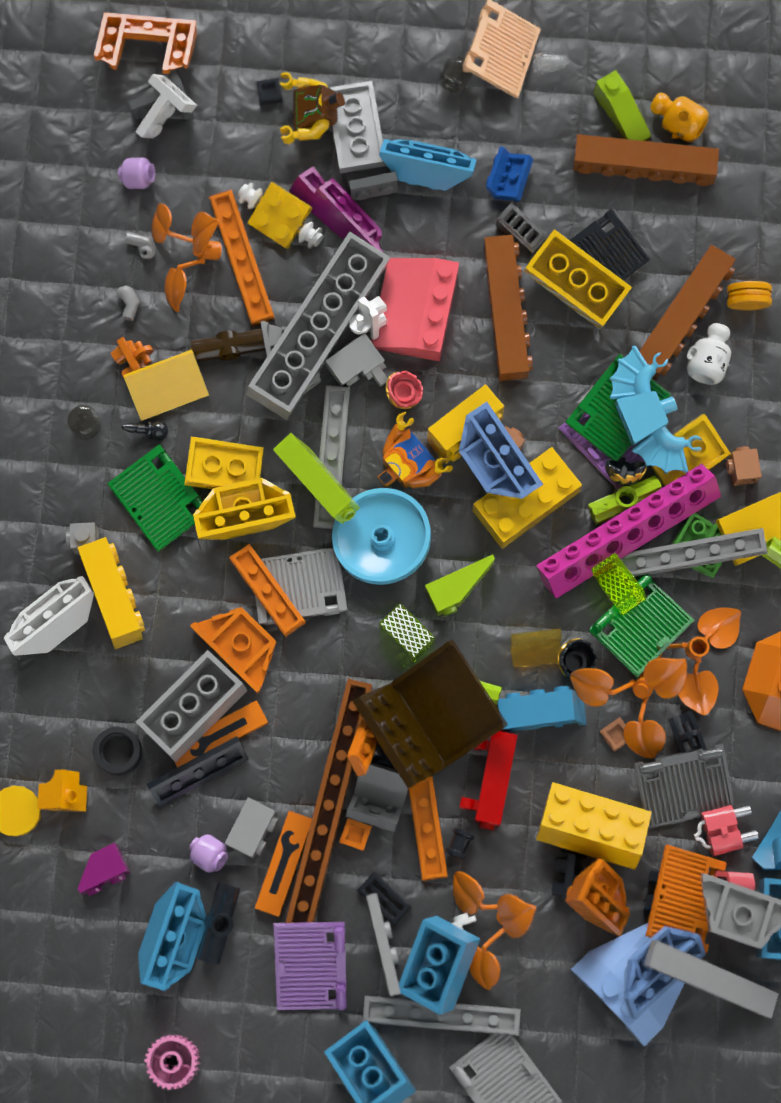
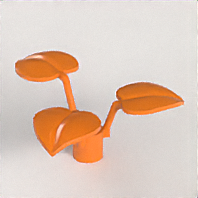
[152,203,222,312]
[657,607,741,715]
[570,658,687,759]
[453,871,536,990]

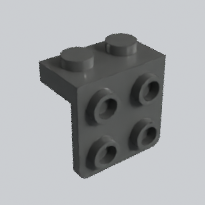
[345,166,398,201]
[346,762,408,832]

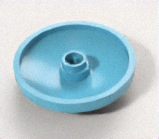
[332,488,431,585]

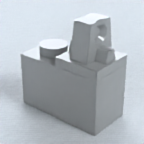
[324,333,388,387]

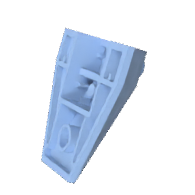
[571,923,684,1046]

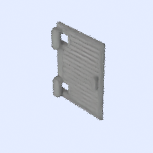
[255,548,348,625]
[449,1034,562,1103]

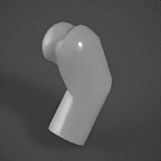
[125,232,155,259]
[117,285,139,321]

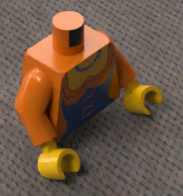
[377,412,453,488]

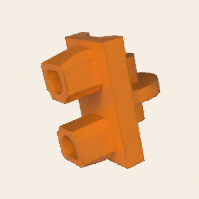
[111,337,154,377]

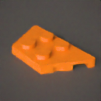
[190,607,277,694]

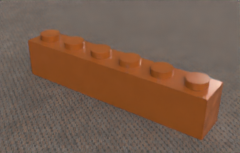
[573,134,719,186]
[484,235,533,381]
[639,244,736,381]

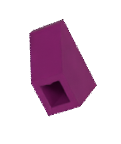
[78,843,130,896]

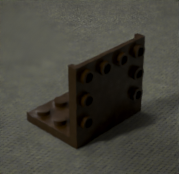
[352,639,508,789]

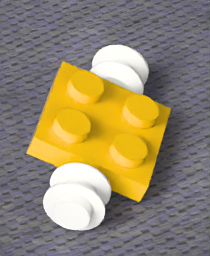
[238,182,323,249]

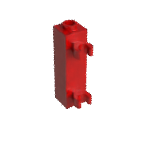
[459,731,517,830]

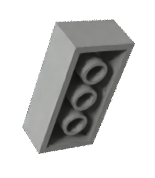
[136,650,247,762]

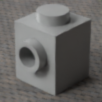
[66,523,99,554]

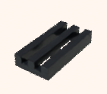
[357,871,411,926]

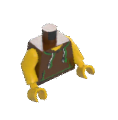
[280,72,345,145]

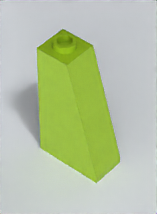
[273,433,360,524]

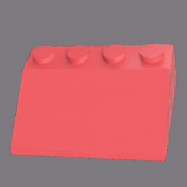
[371,258,459,362]

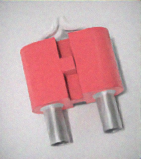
[694,805,758,856]

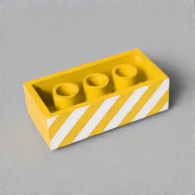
[523,229,632,329]

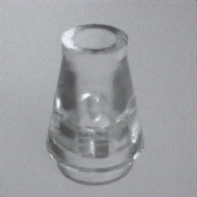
[532,51,568,75]

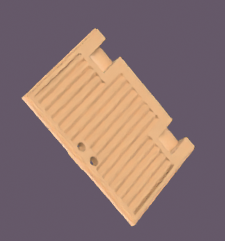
[462,0,540,98]

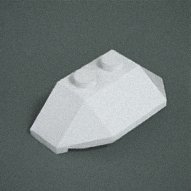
[4,576,94,656]

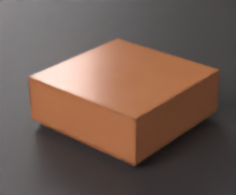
[599,717,627,753]

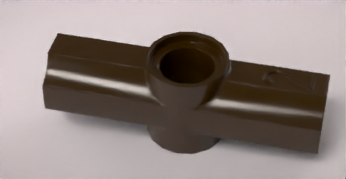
[191,329,265,362]

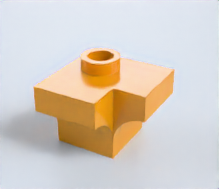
[37,769,87,812]

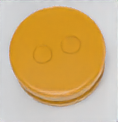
[727,281,772,310]

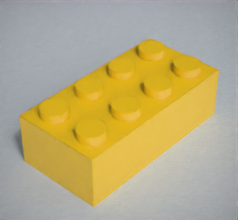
[473,447,582,549]
[77,537,146,650]
[536,782,651,870]

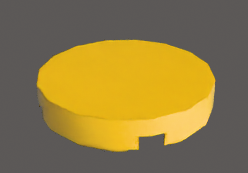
[0,786,41,837]

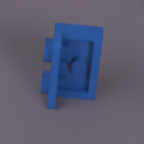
[486,147,534,202]

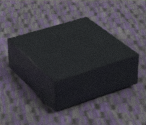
[256,77,283,106]

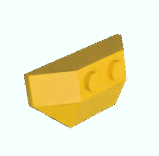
[193,478,296,540]

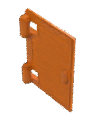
[645,844,726,953]

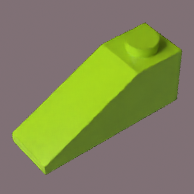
[594,70,652,141]
[425,554,495,617]

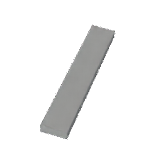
[313,385,350,529]
[616,528,768,579]
[644,940,778,1019]
[363,996,520,1036]

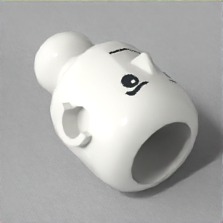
[687,323,731,385]

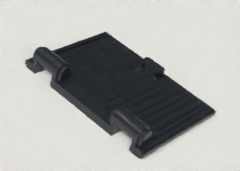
[570,208,651,280]

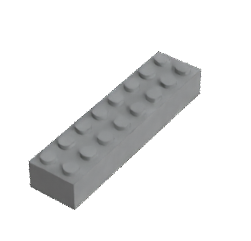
[245,232,390,420]

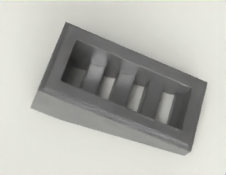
[496,203,548,255]

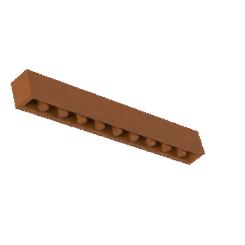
[286,679,373,923]

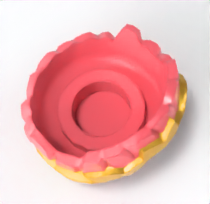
[385,371,423,409]

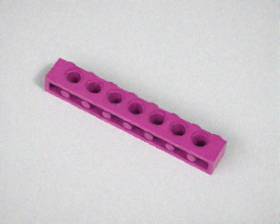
[536,464,721,598]

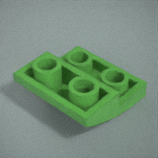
[672,513,722,578]

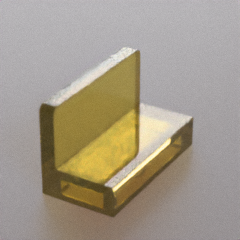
[510,628,562,668]

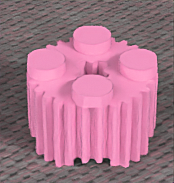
[144,1035,200,1090]

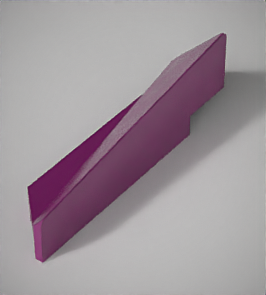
[289,167,383,252]

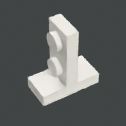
[135,74,197,138]

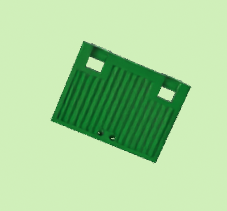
[565,354,671,461]
[107,444,203,552]
[588,575,695,677]

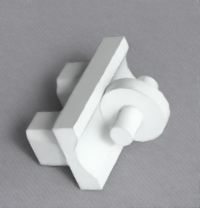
[349,296,387,340]

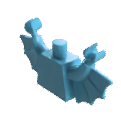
[610,346,702,473]

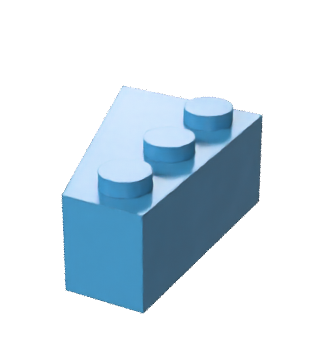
[498,686,587,732]

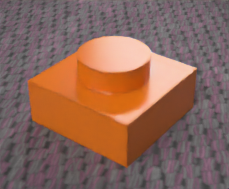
[339,818,372,851]

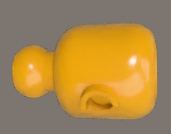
[650,93,709,142]

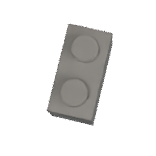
[225,797,278,859]

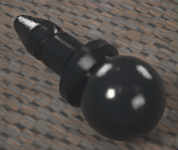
[121,421,168,440]

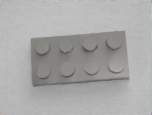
[330,81,387,173]

